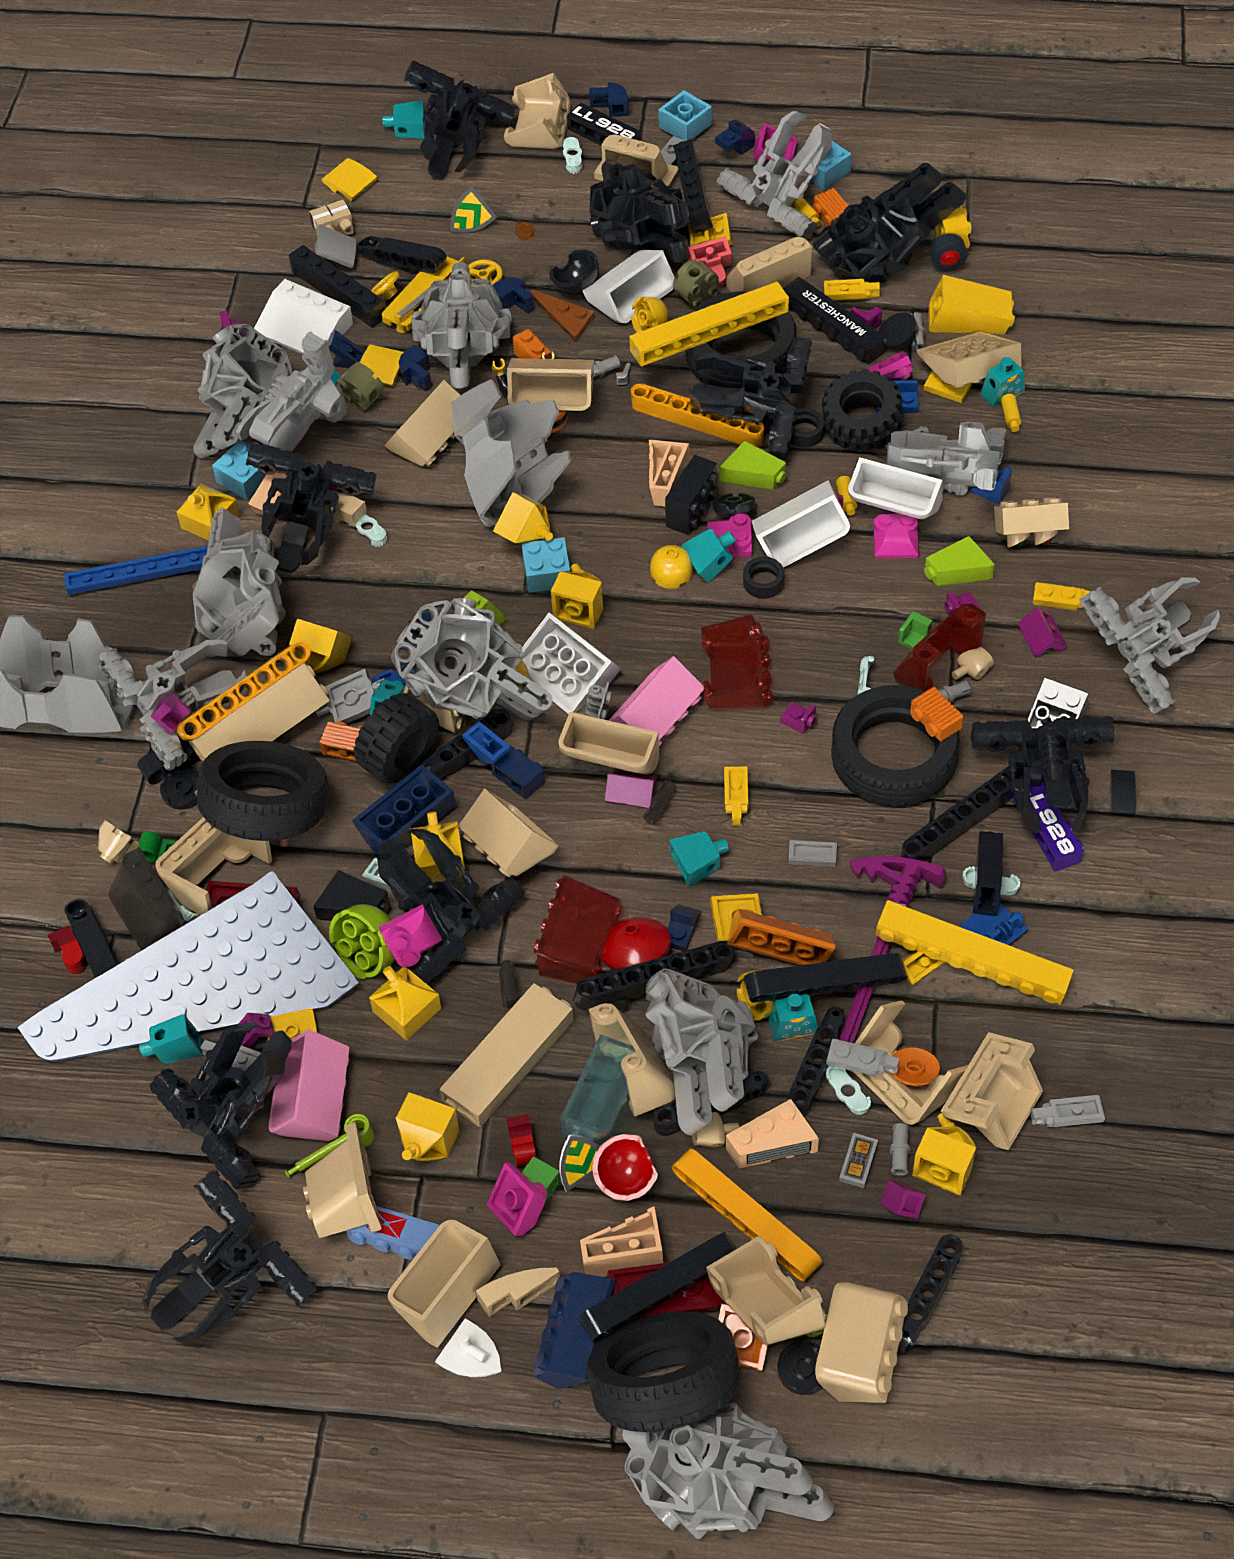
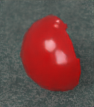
[592,1134,658,1201]

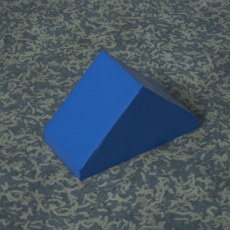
[970,467,1012,504]
[462,721,511,764]

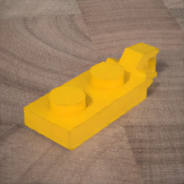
[824,279,880,300]
[1033,582,1091,611]
[724,766,748,826]

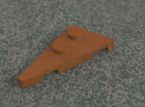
[531,290,595,342]

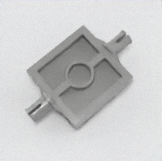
[316,669,386,724]

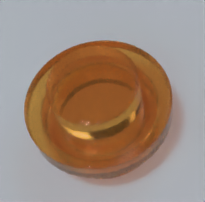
[515,222,534,240]

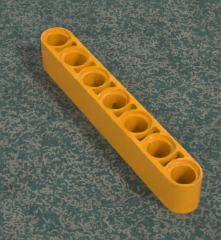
[631,384,764,448]
[176,642,311,741]
[672,1148,823,1282]

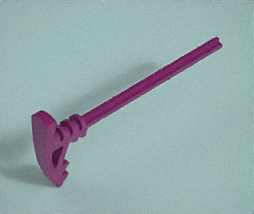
[839,856,946,1043]

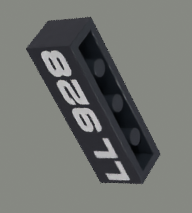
[567,103,641,145]

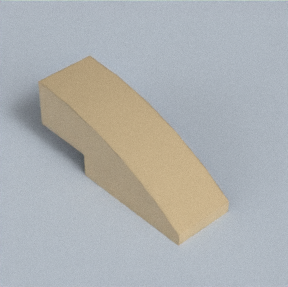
[323,490,367,527]
[476,1267,560,1317]

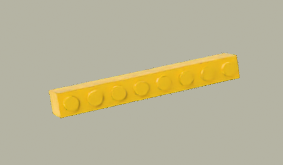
[629,282,789,366]
[875,900,1074,1005]

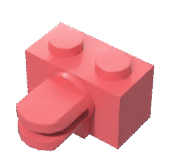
[688,237,732,288]

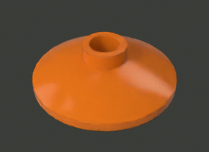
[891,1048,940,1086]

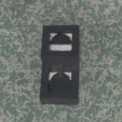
[1110,770,1136,815]

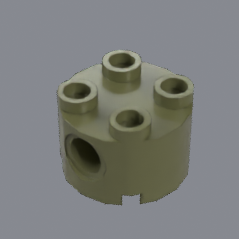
[673,259,720,308]
[336,362,384,412]

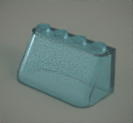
[560,1034,636,1143]

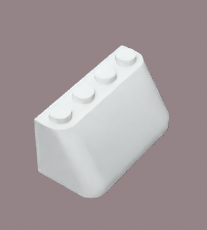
[582,250,675,323]
[848,457,943,519]
[752,481,850,567]

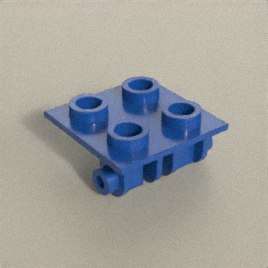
[959,903,1029,945]

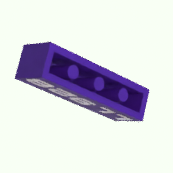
[1012,779,1084,872]

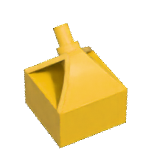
[177,483,240,541]
[493,492,553,544]
[551,563,603,629]
[289,619,353,673]
[411,812,465,878]
[369,966,441,1041]
[396,1092,460,1161]
[912,1113,976,1196]

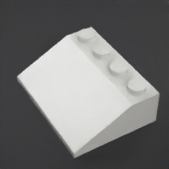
[254,279,353,355]
[521,613,621,714]

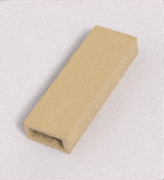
[189,663,330,762]
[439,983,574,1128]

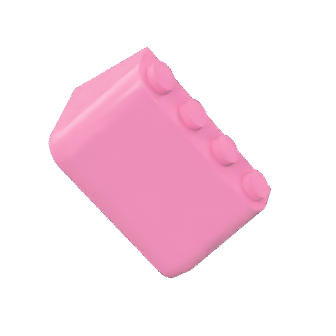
[608,656,705,746]
[269,1029,349,1141]

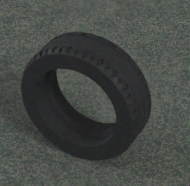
[685,291,797,388]
[831,685,960,807]
[197,741,328,841]
[586,1311,741,1432]

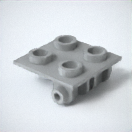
[585,682,612,720]

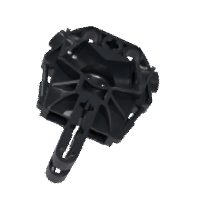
[589,160,691,262]
[813,163,966,284]

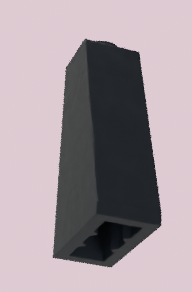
[973,831,1003,916]

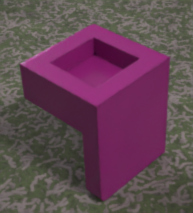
[850,306,882,329]
[150,692,191,734]
[881,1180,926,1219]

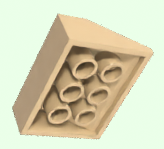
[917,331,1021,387]

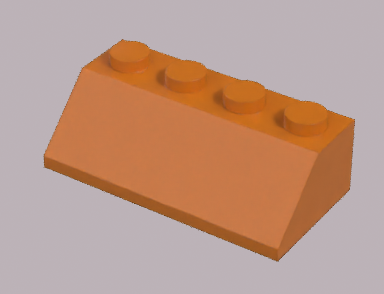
[727,908,835,965]

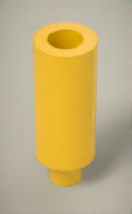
[791,198,821,227]
[1001,394,1021,432]
[836,476,857,516]

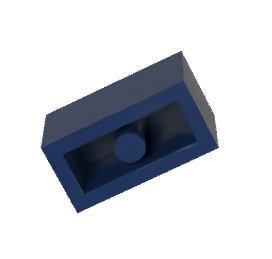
[491,745,545,800]

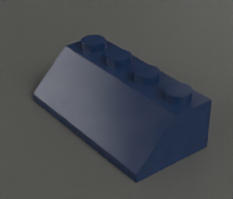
[352,764,456,856]
[533,1272,615,1389]

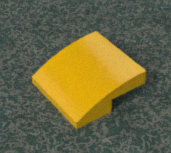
[322,158,377,202]
[688,213,733,246]
[360,344,404,388]

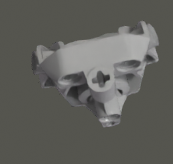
[411,262,512,388]
[193,324,292,458]
[192,507,286,657]
[391,598,552,721]
[646,968,758,1135]
[623,1402,834,1539]

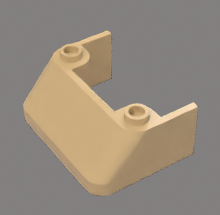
[155,817,272,915]
[853,1000,968,1125]

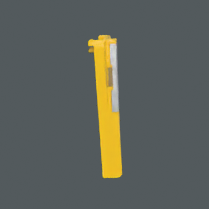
[382,257,466,334]

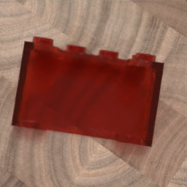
[893,603,986,692]
[701,614,773,709]
[534,875,622,984]

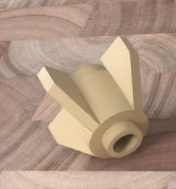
[98,820,139,864]

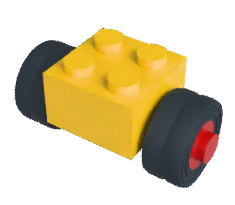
[919,192,971,271]

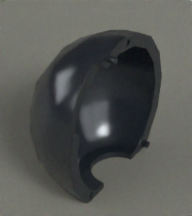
[549,250,599,294]

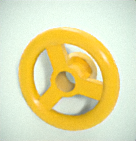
[468,260,503,285]
[371,271,399,301]

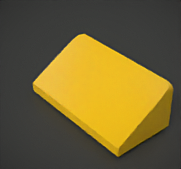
[903,951,944,985]

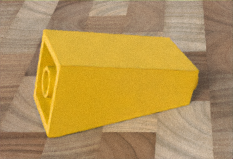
[929,275,1015,334]

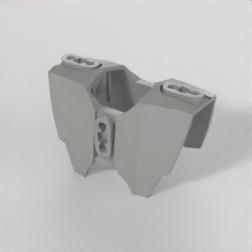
[452,379,571,527]
[0,615,134,733]

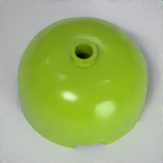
[329,904,395,979]

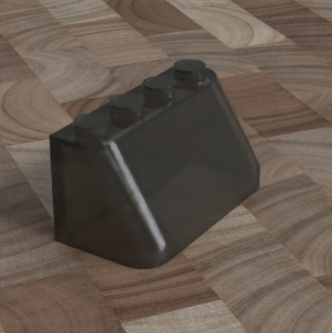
[109,847,186,951]

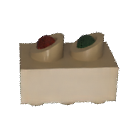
[994,497,1069,547]

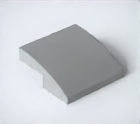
[315,225,356,268]

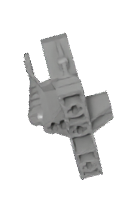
[716,111,832,240]
[236,332,348,452]
[886,422,1006,496]
[1079,577,1220,714]
[98,640,246,771]

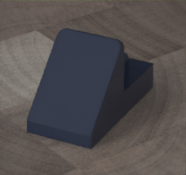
[327,330,365,368]
[667,904,701,951]

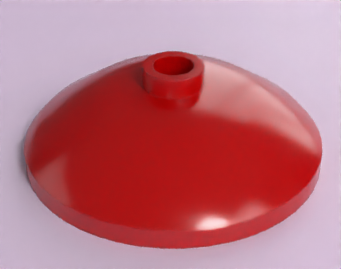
[598,917,671,970]

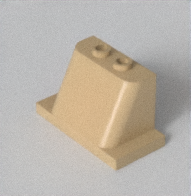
[594,135,679,187]
[941,1032,1043,1150]
[303,1122,381,1238]

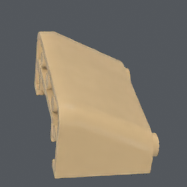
[504,73,571,149]
[589,1003,676,1116]

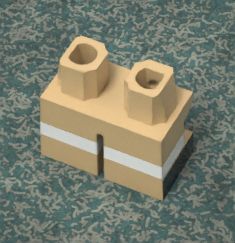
[309,200,354,236]

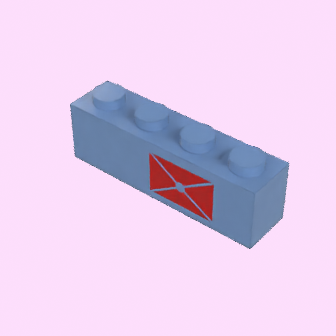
[346,1206,440,1260]

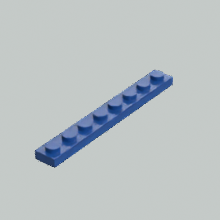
[64,545,208,595]

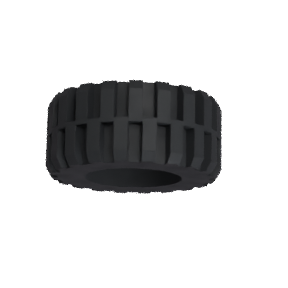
[822,369,903,452]
[354,693,439,784]

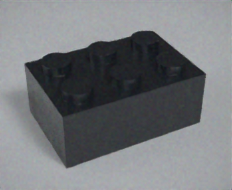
[665,455,719,535]

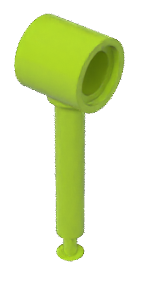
[285,1114,375,1178]

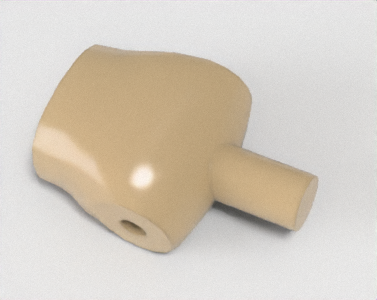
[952,647,994,680]
[691,1112,739,1148]

